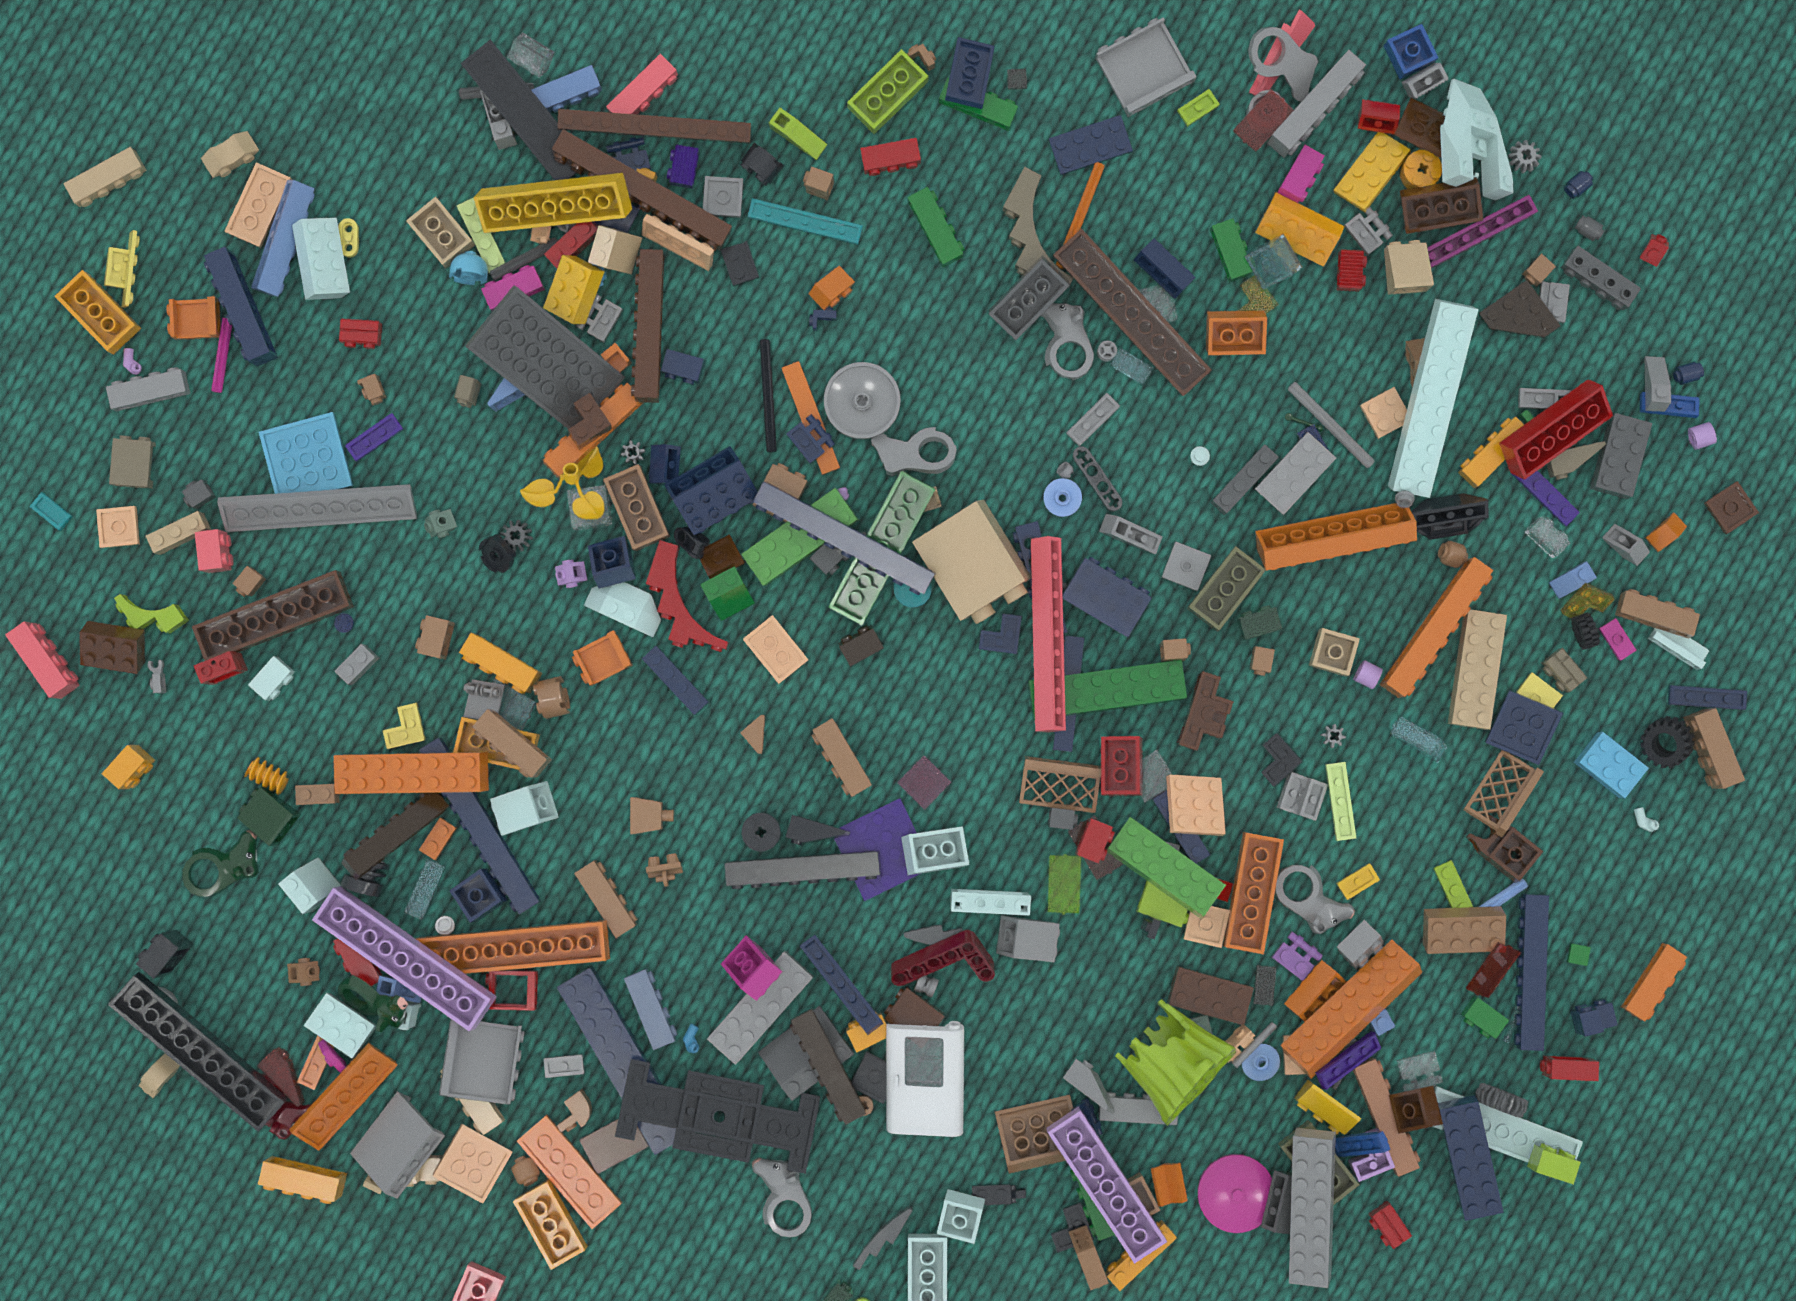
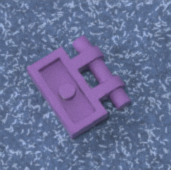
[1272,932,1323,981]

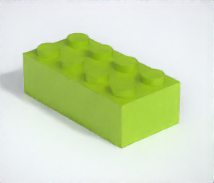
[847,49,928,134]

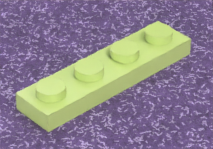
[457,198,505,274]
[1325,762,1356,841]

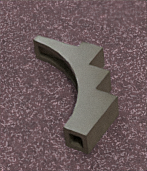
[1002,167,1073,288]

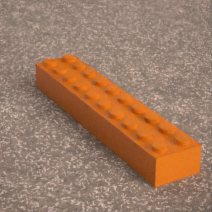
[415,920,610,974]

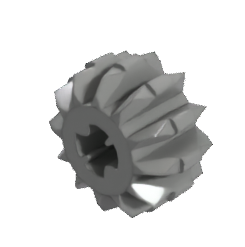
[1508,140,1541,173]

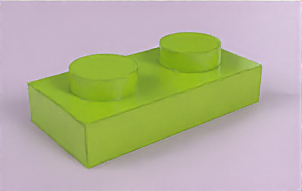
[1177,89,1220,127]

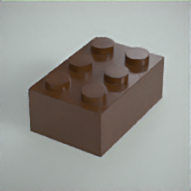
[80,621,145,674]

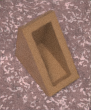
[740,715,765,754]

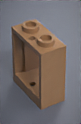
[1069,1225,1109,1290]

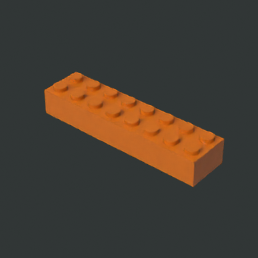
[1255,503,1417,571]
[1379,557,1493,698]
[334,752,489,794]
[1281,940,1422,1079]

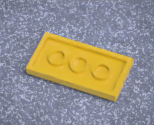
[1334,132,1411,212]

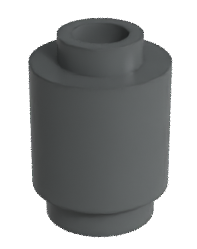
[1574,215,1605,242]

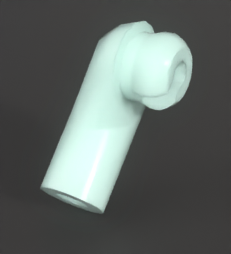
[1634,807,1659,832]

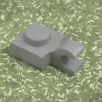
[148,660,166,694]

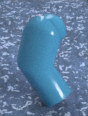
[683,1023,699,1053]

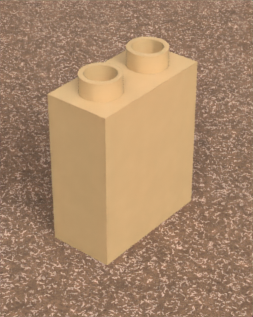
[912,500,1032,624]

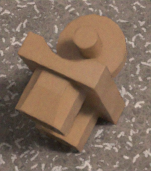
[646,854,683,887]

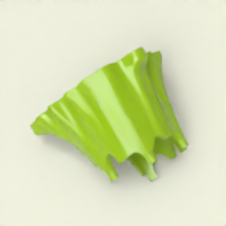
[1115,999,1236,1126]

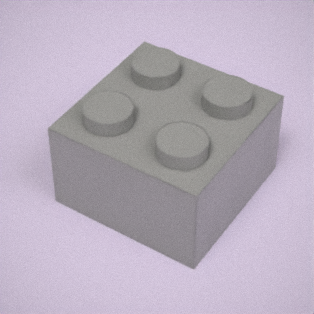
[1337,920,1385,971]

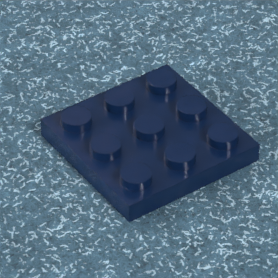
[1485,690,1563,765]

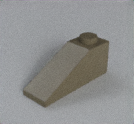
[1546,441,1606,480]

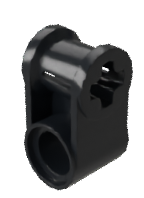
[674,527,710,559]

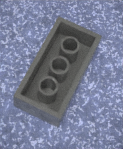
[988,255,1070,340]
[1590,413,1652,499]

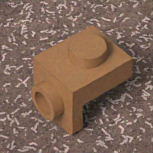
[907,44,936,72]

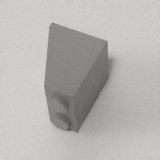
[996,915,1060,962]

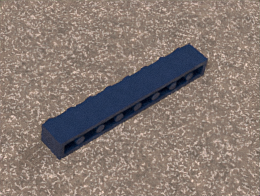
[1514,894,1549,1051]

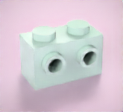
[248,656,295,701]

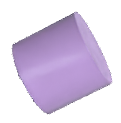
[1688,422,1717,450]
[1353,660,1383,689]

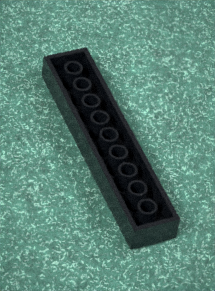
[108,972,288,1132]

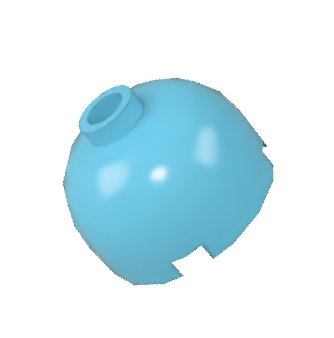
[449,251,488,285]

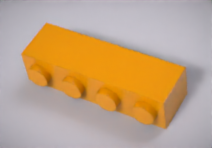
[1458,416,1524,488]

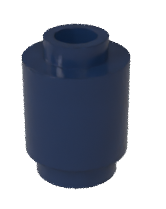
[1564,171,1593,199]
[1673,362,1704,385]

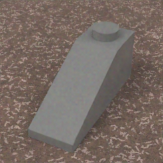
[1644,356,1671,412]
[1099,514,1162,554]
[1063,1059,1115,1114]

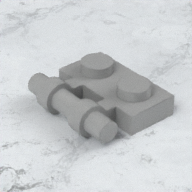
[1344,207,1393,256]
[576,294,623,342]

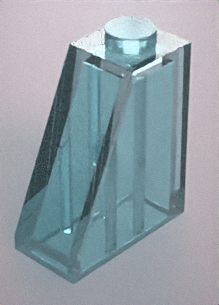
[1391,717,1447,763]

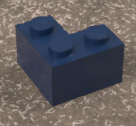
[1570,999,1618,1037]

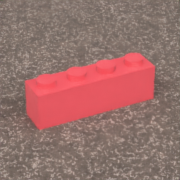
[606,54,678,115]

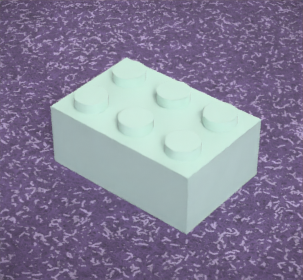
[901,827,969,875]
[304,993,376,1058]

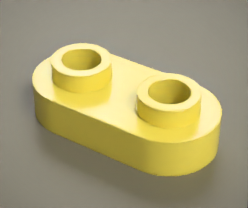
[338,218,359,258]

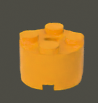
[1400,150,1442,189]

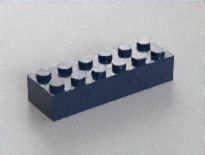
[204,246,278,367]
[1438,1095,1504,1221]

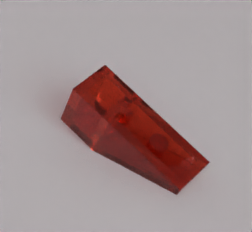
[257,1047,305,1107]

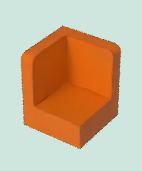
[601,343,631,372]

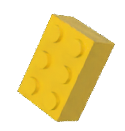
[543,255,605,324]

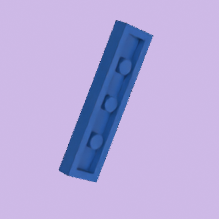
[1335,1131,1391,1157]

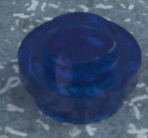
[334,614,354,633]

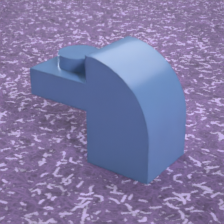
[376,976,421,1003]

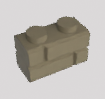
[1542,648,1587,693]

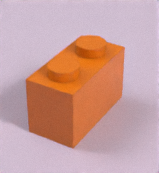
[809,266,855,310]

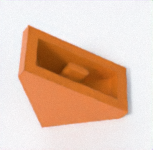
[1645,512,1687,552]

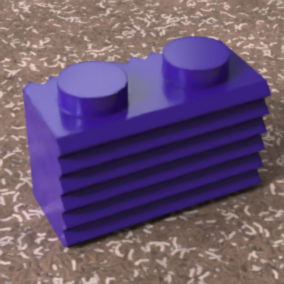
[667,144,699,189]

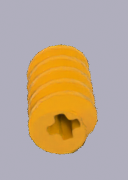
[244,757,289,795]

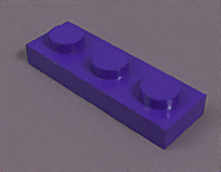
[345,413,404,462]

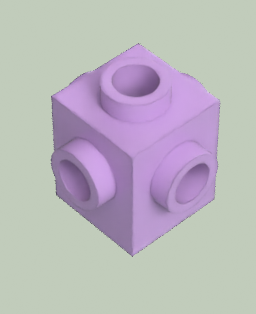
[555,560,587,588]

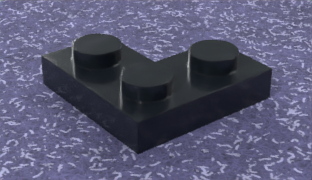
[1261,733,1304,787]
[1051,1202,1094,1253]

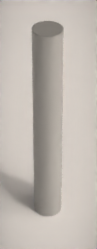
[1232,1022,1277,1068]

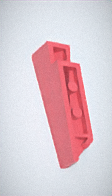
[1249,10,1315,95]

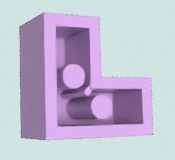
[1348,1128,1395,1182]

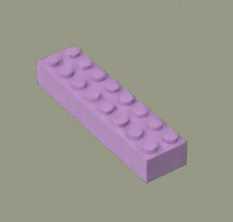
[1046,1107,1167,1264]

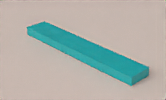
[747,198,863,245]

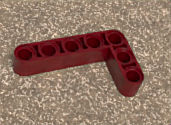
[891,930,995,986]

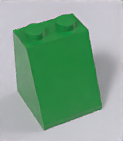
[700,566,755,621]

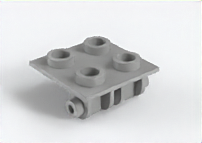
[464,679,505,719]

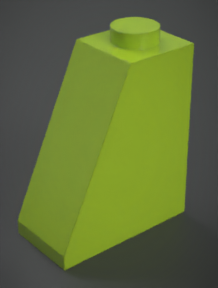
[1136,881,1189,927]

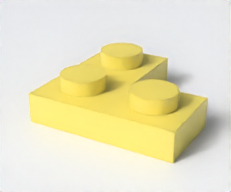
[383,703,426,749]

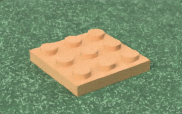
[1166,775,1225,836]
[432,1124,512,1203]

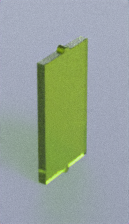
[1047,854,1081,915]

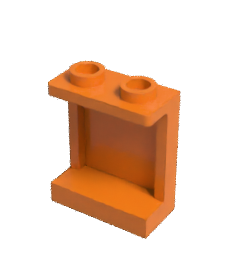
[166,296,221,340]
[572,630,633,686]

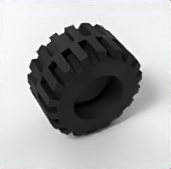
[1640,716,1695,768]

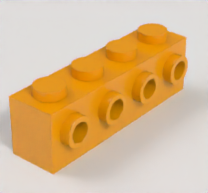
[1105,1220,1177,1291]

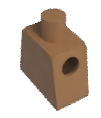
[630,797,674,834]

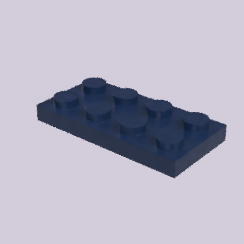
[945,37,995,109]
[1048,115,1133,176]

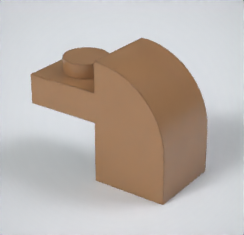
[557,1089,592,1132]

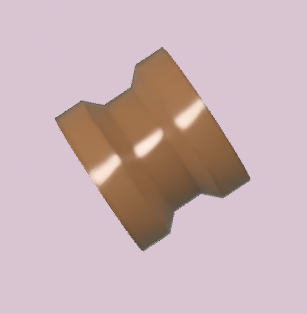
[859,1095,873,1116]

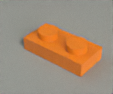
[419,817,457,860]

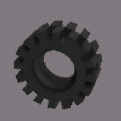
[1571,612,1600,650]

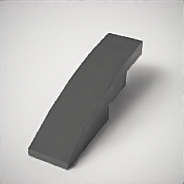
[853,1206,912,1270]

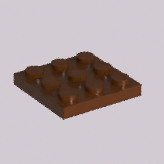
[1394,98,1445,158]

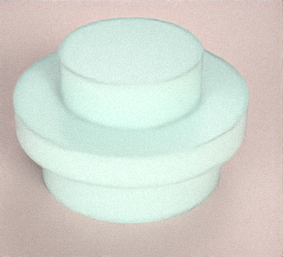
[1190,446,1210,466]

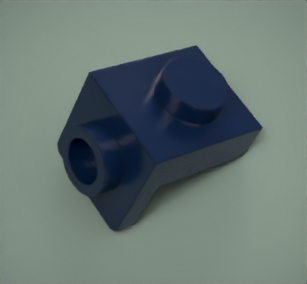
[809,307,837,331]

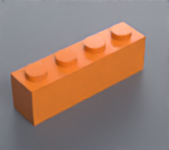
[1621,943,1687,1022]

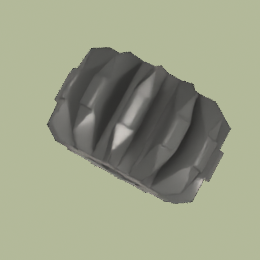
[500,520,533,552]

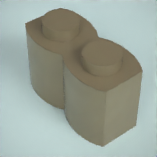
[454,375,482,408]

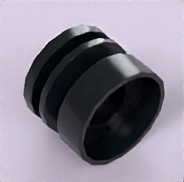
[341,861,390,897]

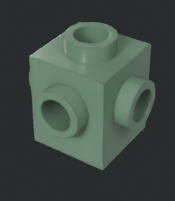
[424,509,457,539]

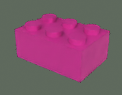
[721,935,782,1001]

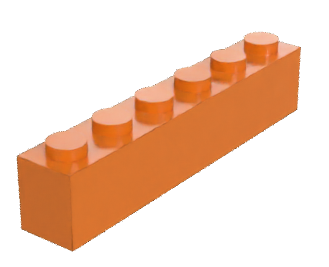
[543,383,644,480]

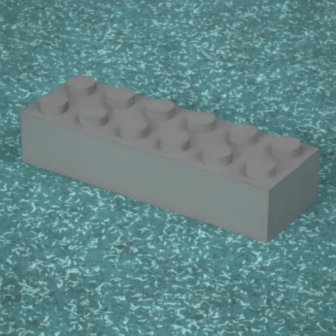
[1267,50,1366,158]
[707,950,814,1065]

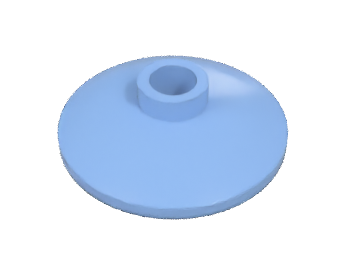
[1044,478,1082,517]
[1242,1044,1280,1081]

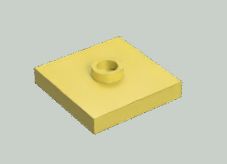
[1516,672,1563,708]

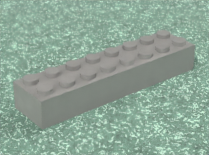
[1289,1128,1336,1288]

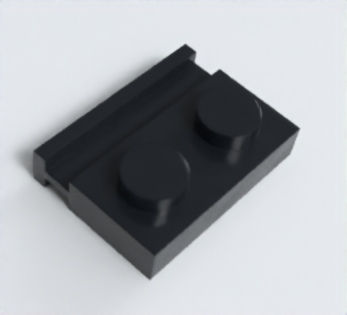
[721,241,759,287]

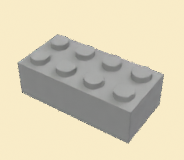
[1255,432,1336,515]

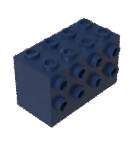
[664,446,758,535]
[1062,556,1152,637]

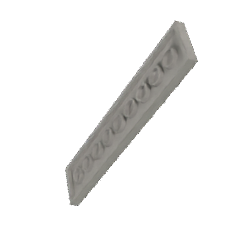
[217,484,417,532]

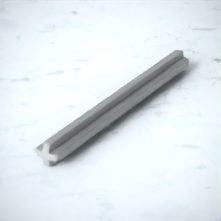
[1288,382,1375,468]

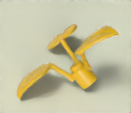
[520,446,604,519]

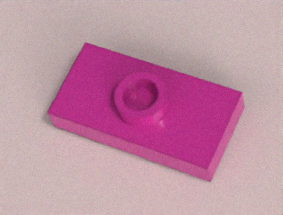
[1598,618,1637,661]
[318,1039,347,1073]

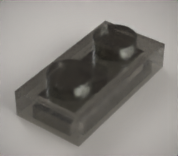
[1253,965,1276,1006]

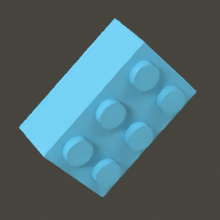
[1574,732,1649,798]

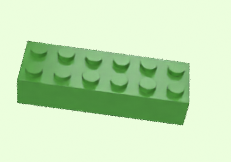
[741,488,859,586]
[1107,817,1226,919]

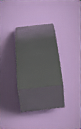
[904,924,962,945]

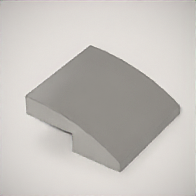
[1276,772,1328,821]

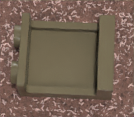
[109,436,156,489]

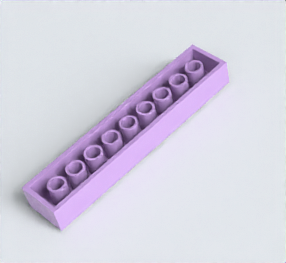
[312,886,497,1031]

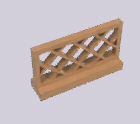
[1463,750,1544,838]
[1019,756,1101,813]

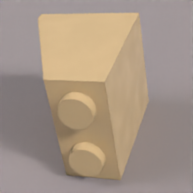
[588,225,642,274]
[1384,240,1434,295]

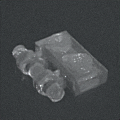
[1396,1050,1443,1091]

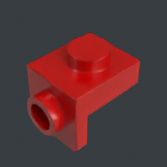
[1640,234,1669,267]

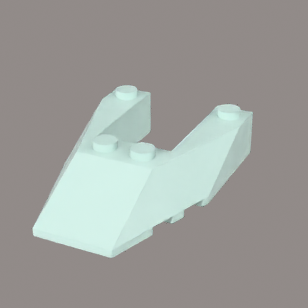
[1440,79,1513,200]

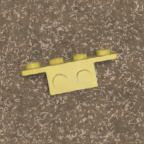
[104,230,139,308]

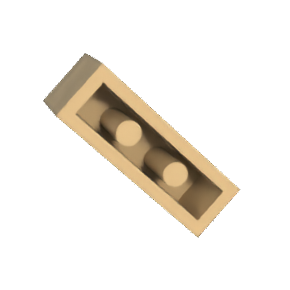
[146,511,211,555]

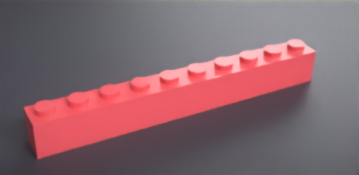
[1031,536,1066,732]

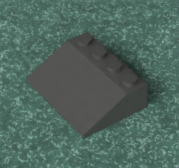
[758,1005,854,1101]

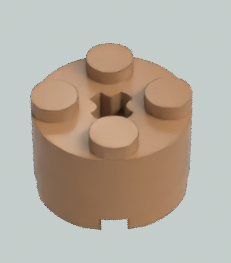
[533,676,570,719]

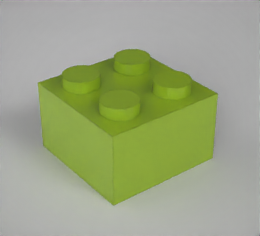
[1527,1143,1581,1185]

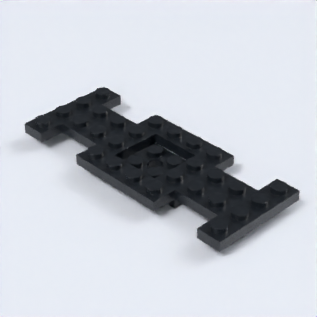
[615,1059,821,1174]

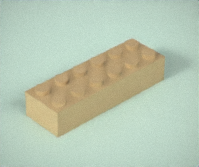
[1447,609,1507,730]

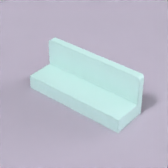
[1648,628,1709,670]

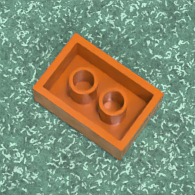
[1206,311,1267,355]

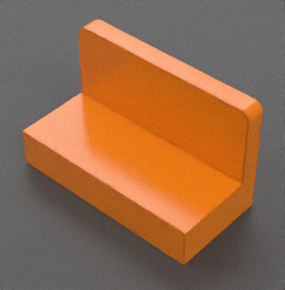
[1151,1163,1188,1207]

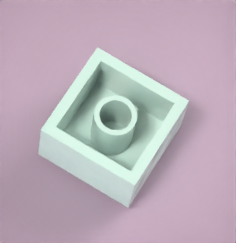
[937,1189,985,1244]

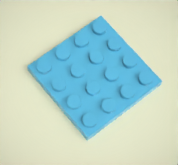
[259,412,353,494]

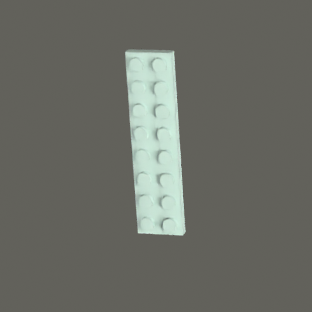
[1433,1086,1583,1162]

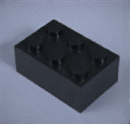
[136,930,194,979]

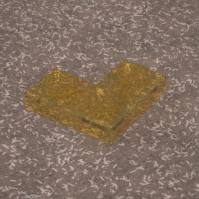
[1238,274,1279,314]
[1561,583,1615,618]

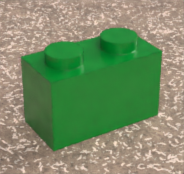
[1460,996,1509,1039]

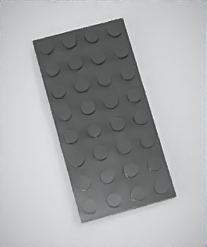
[465,285,625,429]

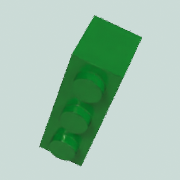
[1210,218,1254,283]

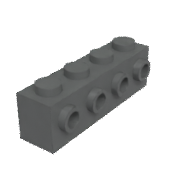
[1560,246,1641,310]

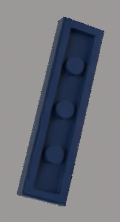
[1668,685,1747,710]

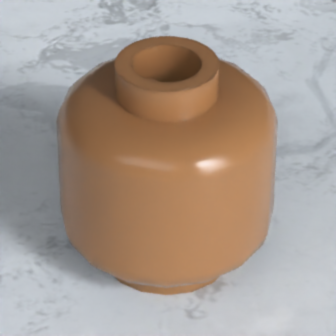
[1438,541,1468,568]
[511,1156,540,1186]

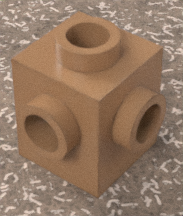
[287,958,320,986]

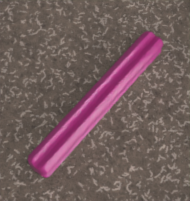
[212,318,232,393]

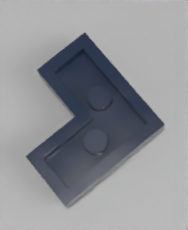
[979,614,1022,654]

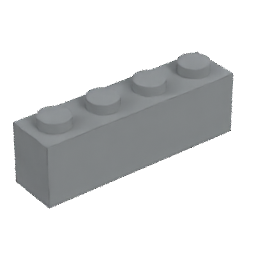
[106,367,190,412]
[1098,1092,1178,1125]

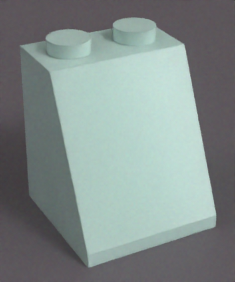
[490,781,559,836]
[279,858,341,914]

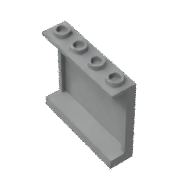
[1095,17,1196,117]
[439,1018,524,1105]
[350,1091,445,1198]

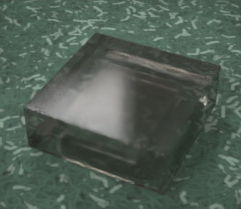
[1007,68,1027,90]

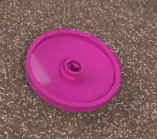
[1197,1154,1272,1233]

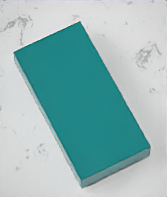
[29,492,73,531]

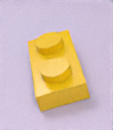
[1336,863,1380,900]

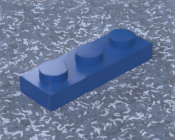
[1640,392,1699,418]

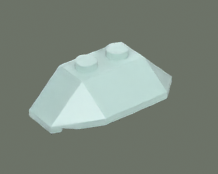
[584,582,661,637]

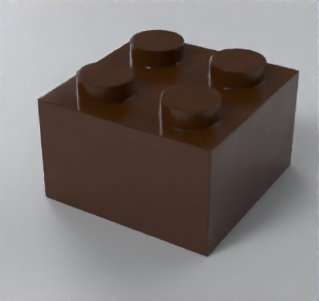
[1389,1086,1443,1134]

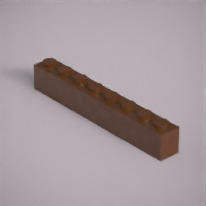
[631,249,664,403]

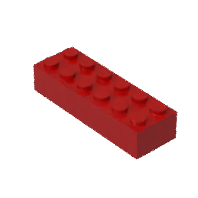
[1499,379,1613,480]

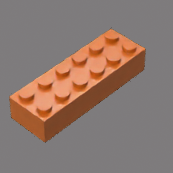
[1223,832,1284,954]

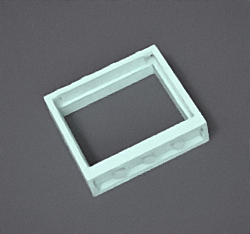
[950,889,1031,915]

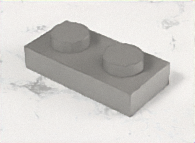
[544,1054,585,1078]

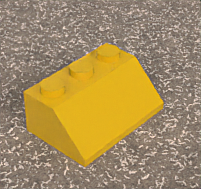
[1294,1080,1361,1135]

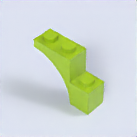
[114,594,189,634]

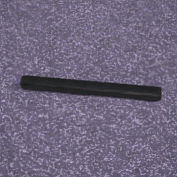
[760,339,777,453]

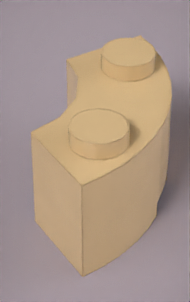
[201,131,259,178]

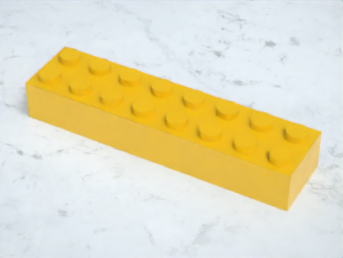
[473,173,632,233]

